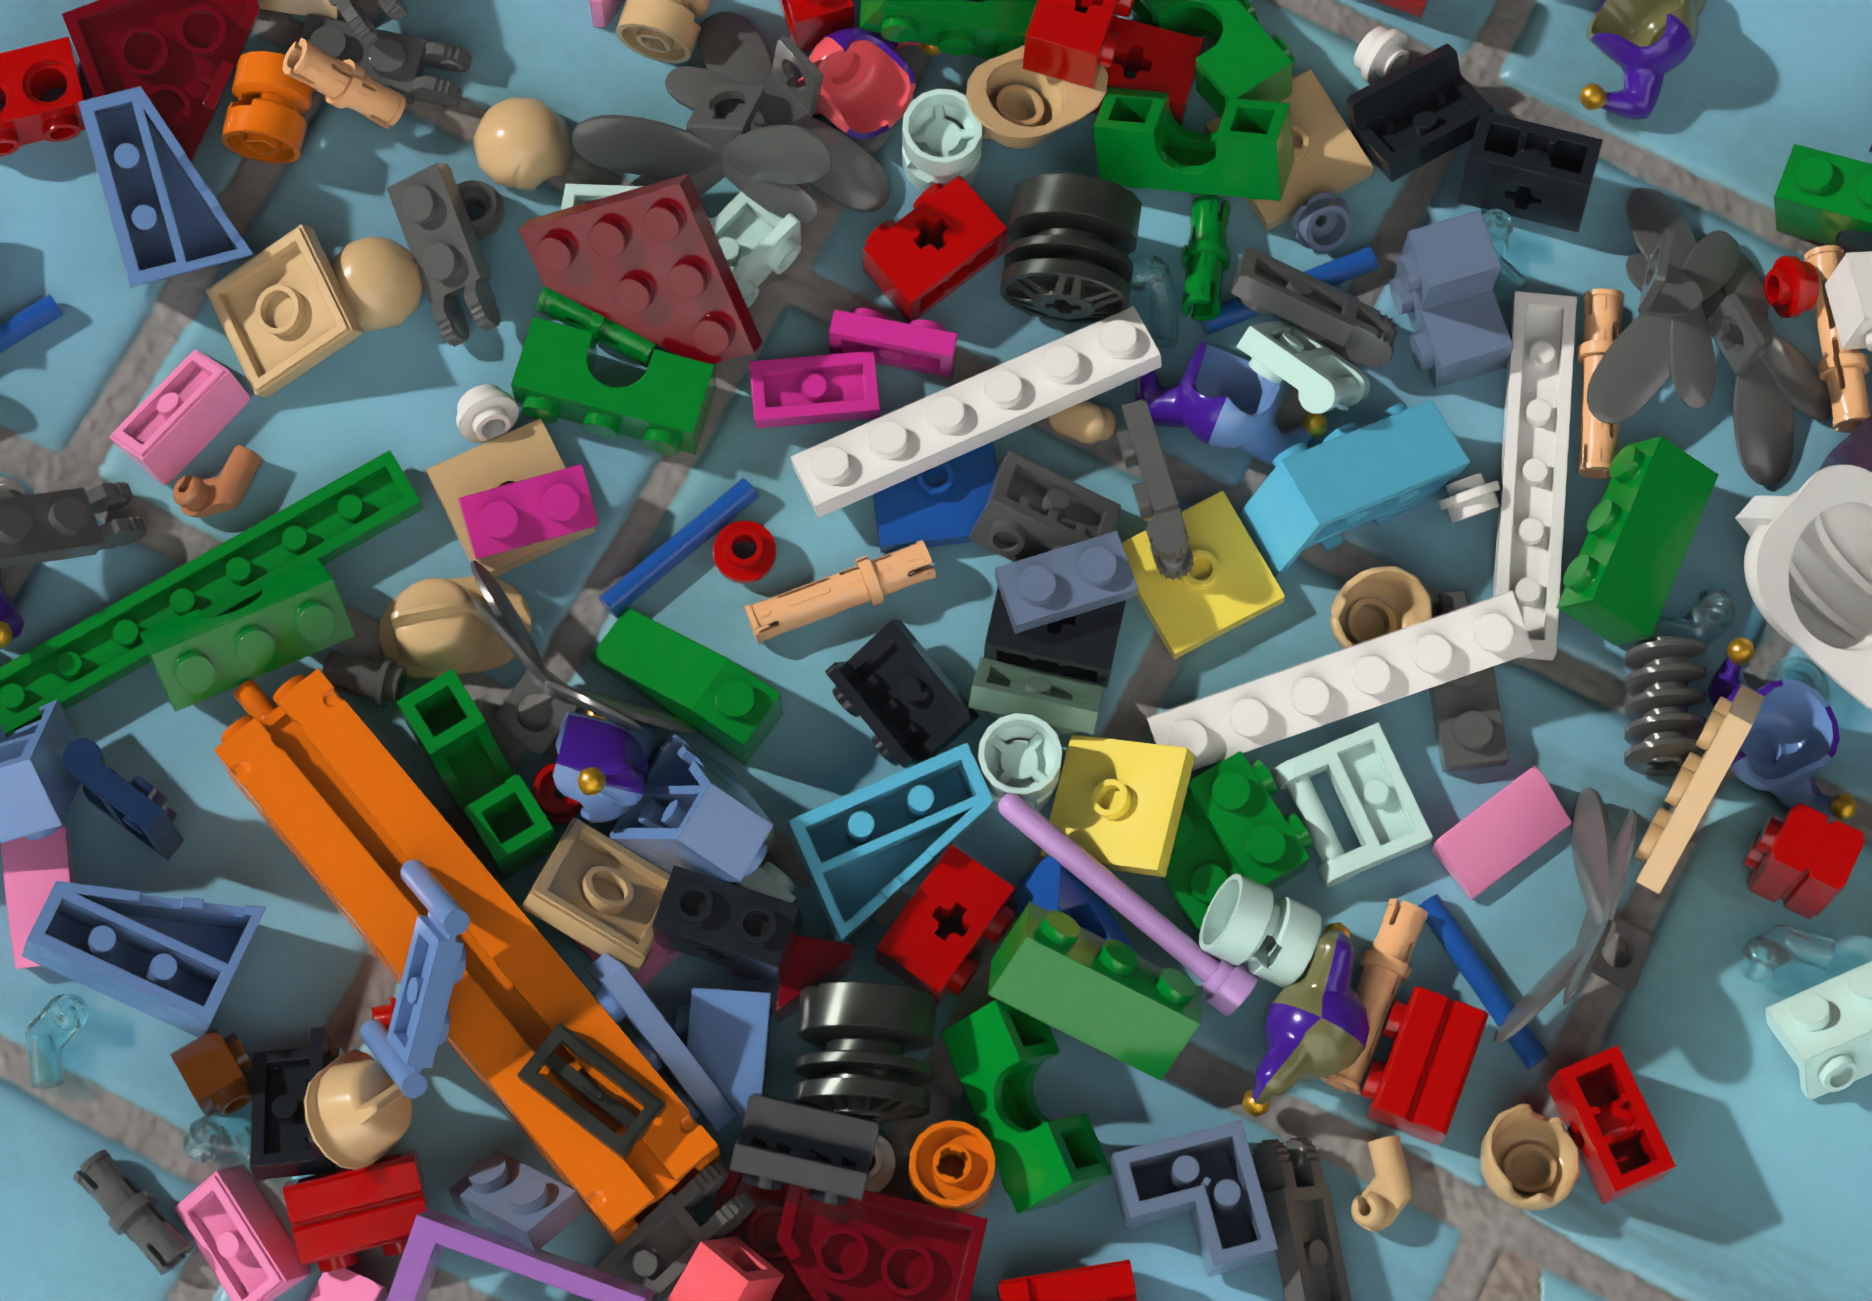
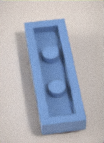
[585,952,737,1132]

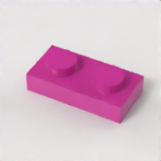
[829,308,957,378]
[749,351,880,429]
[458,464,599,560]

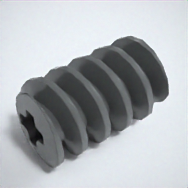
[1624,636,1706,776]

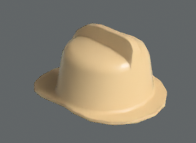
[966,45,1108,150]
[379,576,532,678]
[304,1050,413,1170]

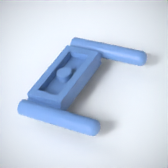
[360,859,470,1099]

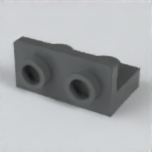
[969,451,1121,562]

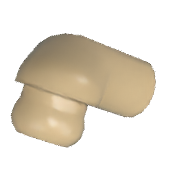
[1047,401,1116,444]
[1351,1135,1413,1232]

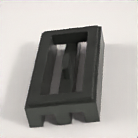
[517,1022,667,1161]

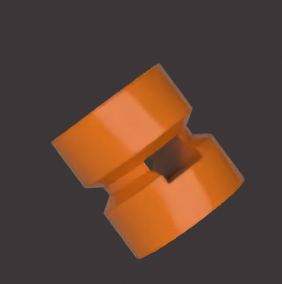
[221,51,315,164]
[909,1120,995,1215]

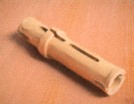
[1804,245,1872,433]
[1577,288,1625,479]
[744,540,937,645]
[1321,898,1428,1095]

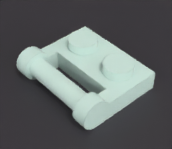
[1236,319,1370,414]
[1272,722,1433,887]

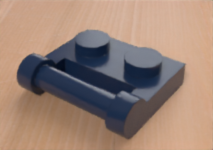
[62,738,184,860]

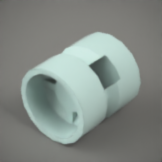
[902,89,983,192]
[977,713,1062,812]
[1199,874,1322,988]

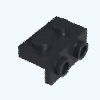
[1346,44,1494,182]
[825,620,980,768]
[250,1026,344,1180]
[729,1093,879,1205]

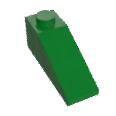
[590,607,783,765]

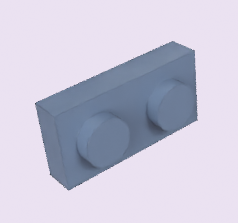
[995,531,1138,634]
[448,1150,585,1252]

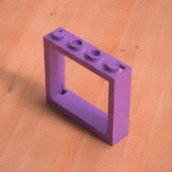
[387,1208,655,1301]

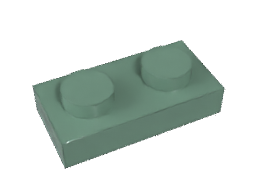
[968,657,1105,735]

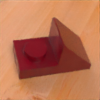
[731,936,854,1023]

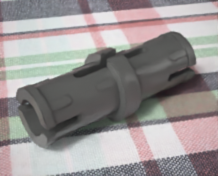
[73,1149,193,1275]

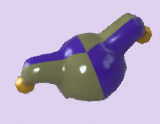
[1579,0,1706,120]
[1242,922,1370,1117]

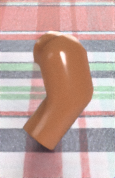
[173,445,263,519]

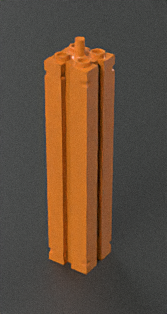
[214,668,722,1246]

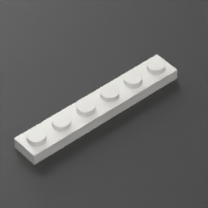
[1493,291,1577,661]
[790,306,1162,518]
[1146,591,1534,771]

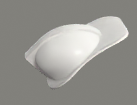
[1735,464,1872,711]

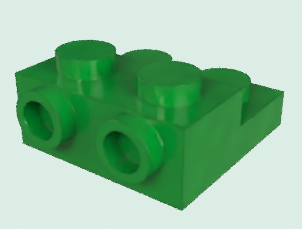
[1160,751,1312,935]

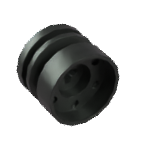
[1000,173,1142,323]
[793,982,937,1123]

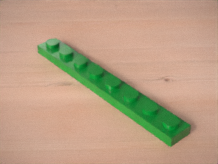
[0,450,423,734]

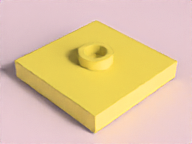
[1122,490,1285,660]
[1040,734,1195,877]

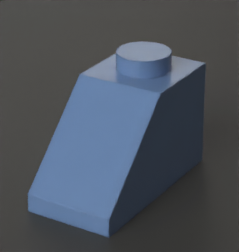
[676,987,772,1126]

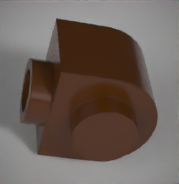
[170,1028,253,1118]

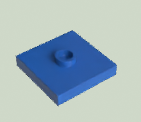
[873,442,997,553]

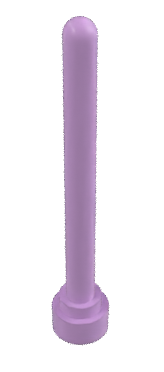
[998,794,1259,1017]

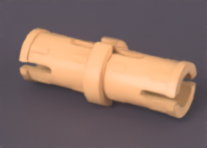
[282,38,406,129]

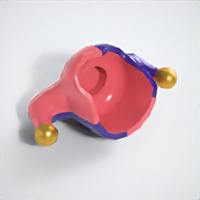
[796,28,942,140]

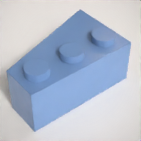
[608,731,773,882]

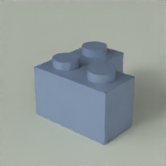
[1389,210,1513,388]
[1109,1120,1278,1277]

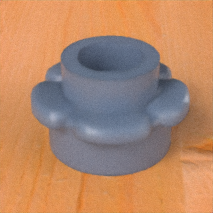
[1292,191,1351,251]

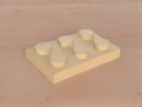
[1634,685,1765,894]

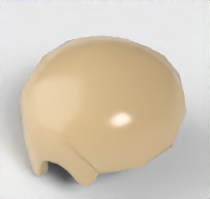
[473,97,574,191]
[331,237,424,332]
[1329,566,1433,649]
[1480,1104,1581,1211]

